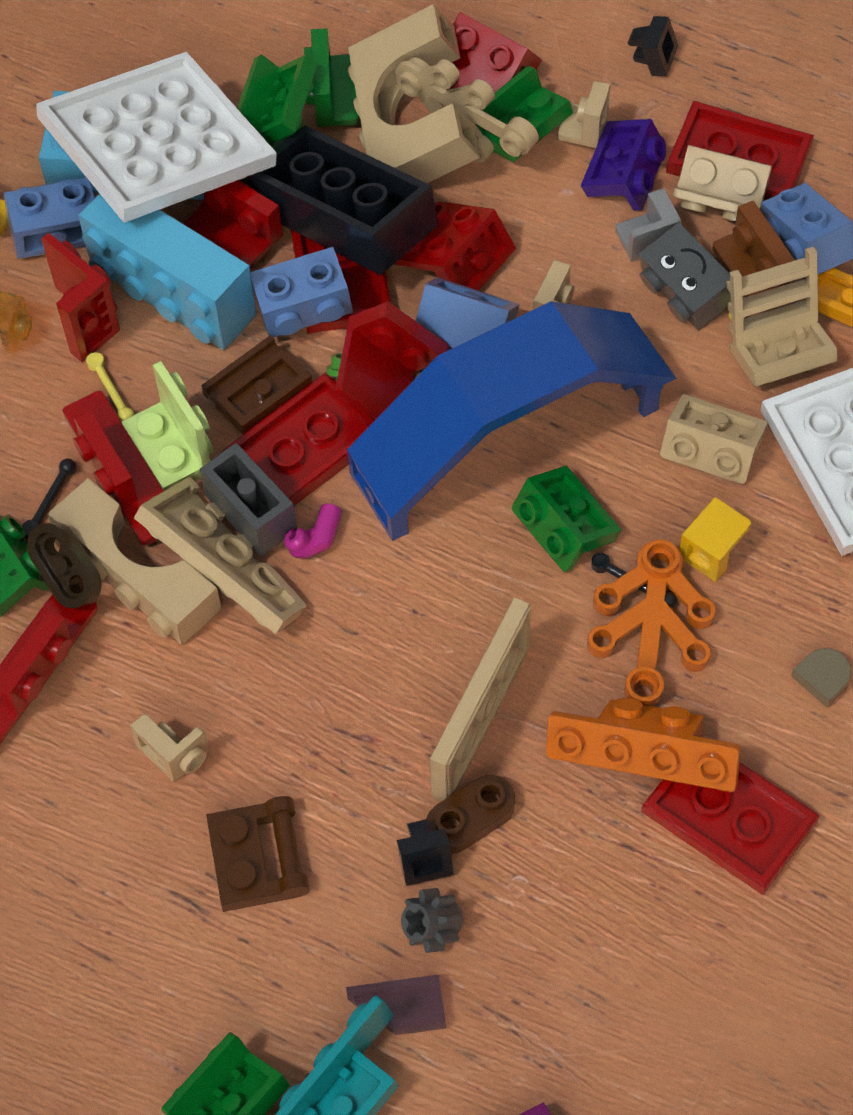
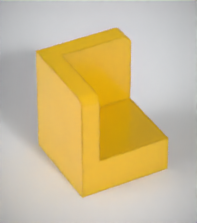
[679,497,751,582]

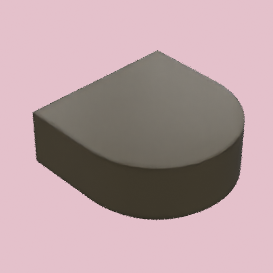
[791,648,851,707]

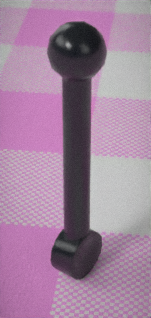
[22,458,76,539]
[591,553,677,609]

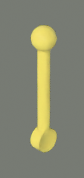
[86,352,135,422]

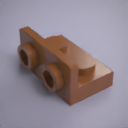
[712,201,795,297]

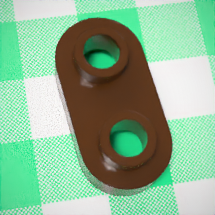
[426,775,515,854]

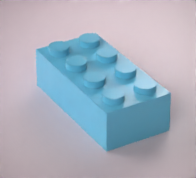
[78,193,257,351]

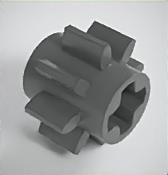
[401,888,464,953]

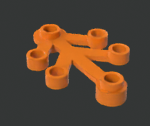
[587,539,716,706]

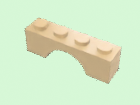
[48,478,222,646]

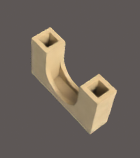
[348,4,480,183]

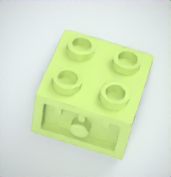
[121,361,214,491]

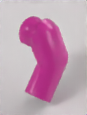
[284,504,342,559]

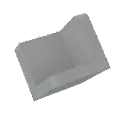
[615,188,682,262]

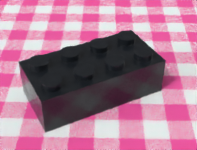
[247,125,438,275]

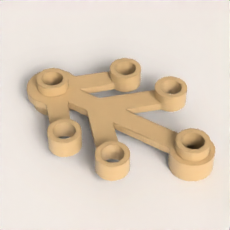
[395,57,539,163]

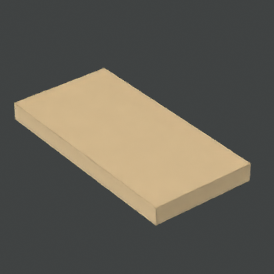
[430,597,531,802]

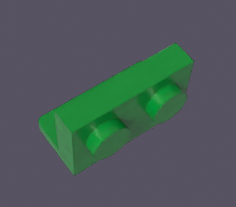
[304,28,359,127]
[237,54,318,144]
[162,1032,290,1115]

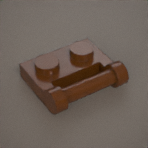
[206,796,310,912]

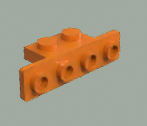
[546,698,741,792]

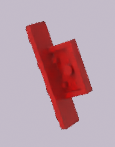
[62,390,164,546]
[0,594,98,744]

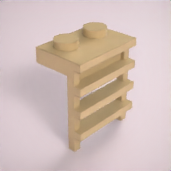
[727,247,837,387]

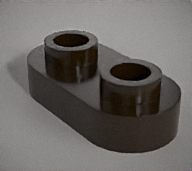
[27,522,102,608]

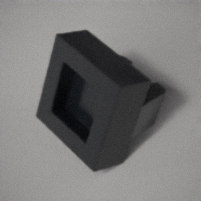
[628,16,678,76]
[397,819,454,886]

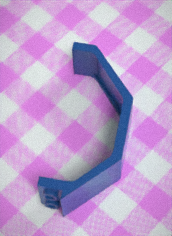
[347,301,677,541]

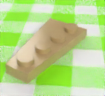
[134,476,306,634]

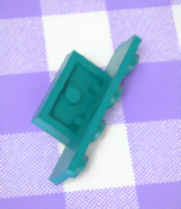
[275,995,399,1115]

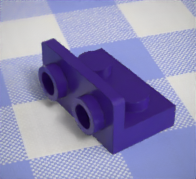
[581,119,666,211]

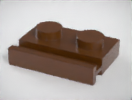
[202,335,312,434]

